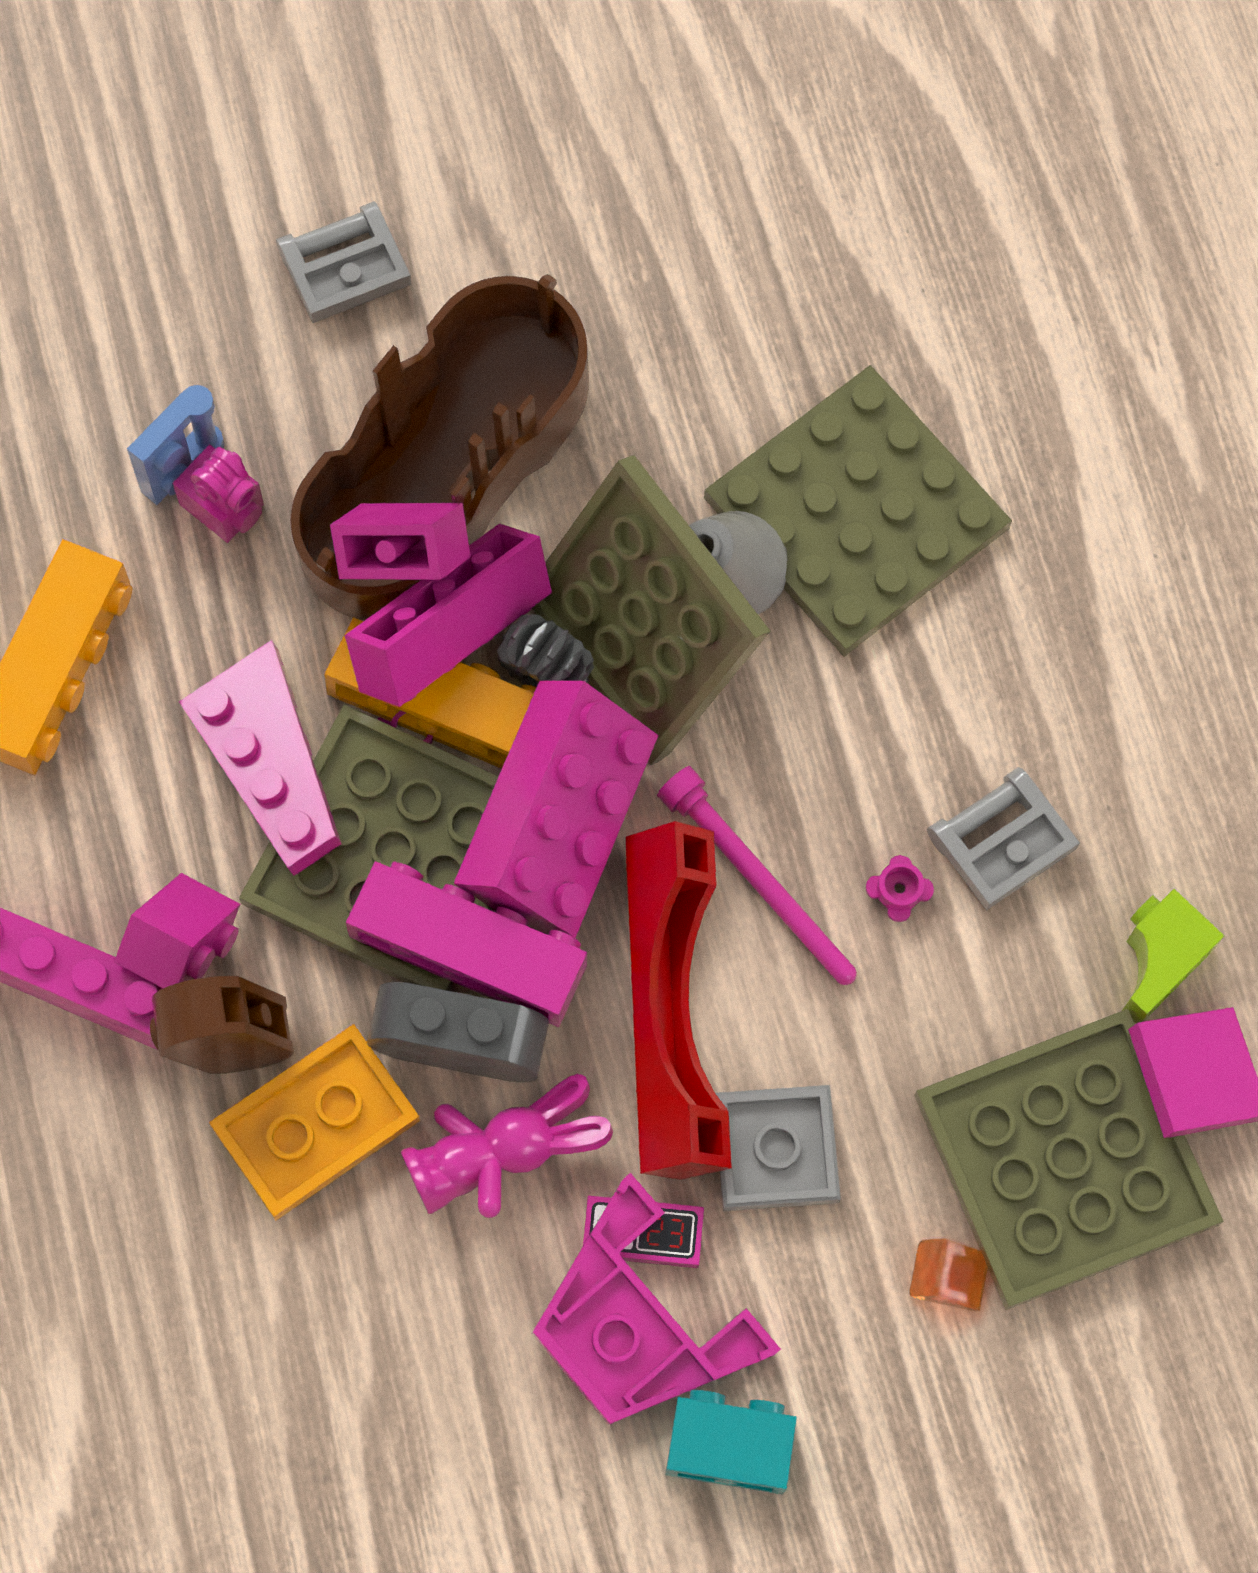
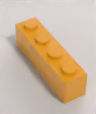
[0,539,132,776]
[324,617,537,769]

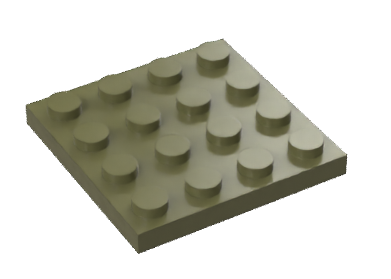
[704,365,1012,657]
[532,455,771,765]
[239,704,499,991]
[914,1009,1224,1310]

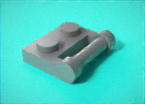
[276,201,411,323]
[927,767,1080,910]

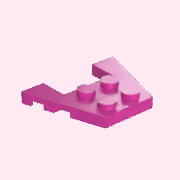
[531,1173,781,1425]

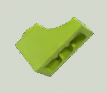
[1122,889,1225,1024]

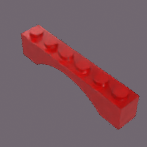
[625,821,732,1180]

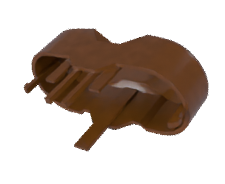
[290,274,589,621]

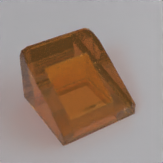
[909,1238,988,1311]

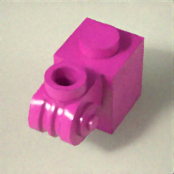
[173,444,264,543]

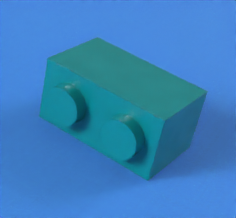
[665,1390,797,1495]

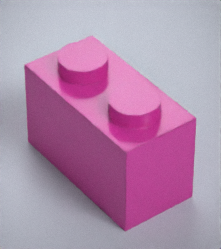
[330,503,471,580]
[114,873,241,988]

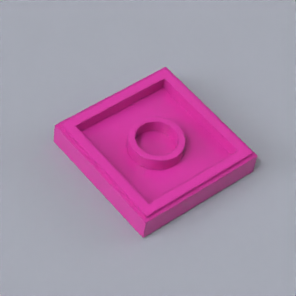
[1128,1007,1258,1138]

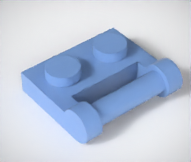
[127,385,224,505]

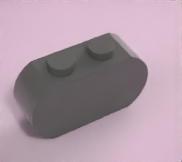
[367,982,549,1082]

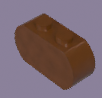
[150,976,294,1074]

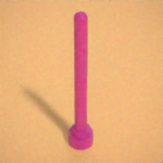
[657,766,857,985]

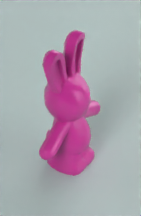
[401,1074,613,1218]

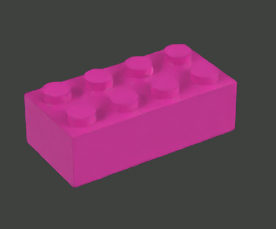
[454,681,659,938]

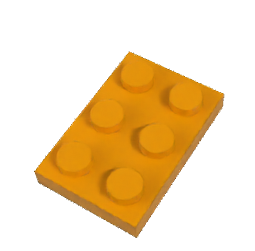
[209,1024,420,1221]

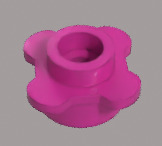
[866,855,934,922]

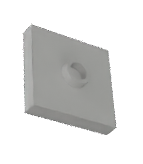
[716,1085,841,1211]

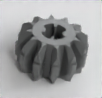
[497,614,594,687]

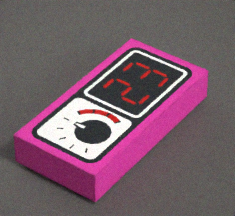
[583,1195,704,1268]

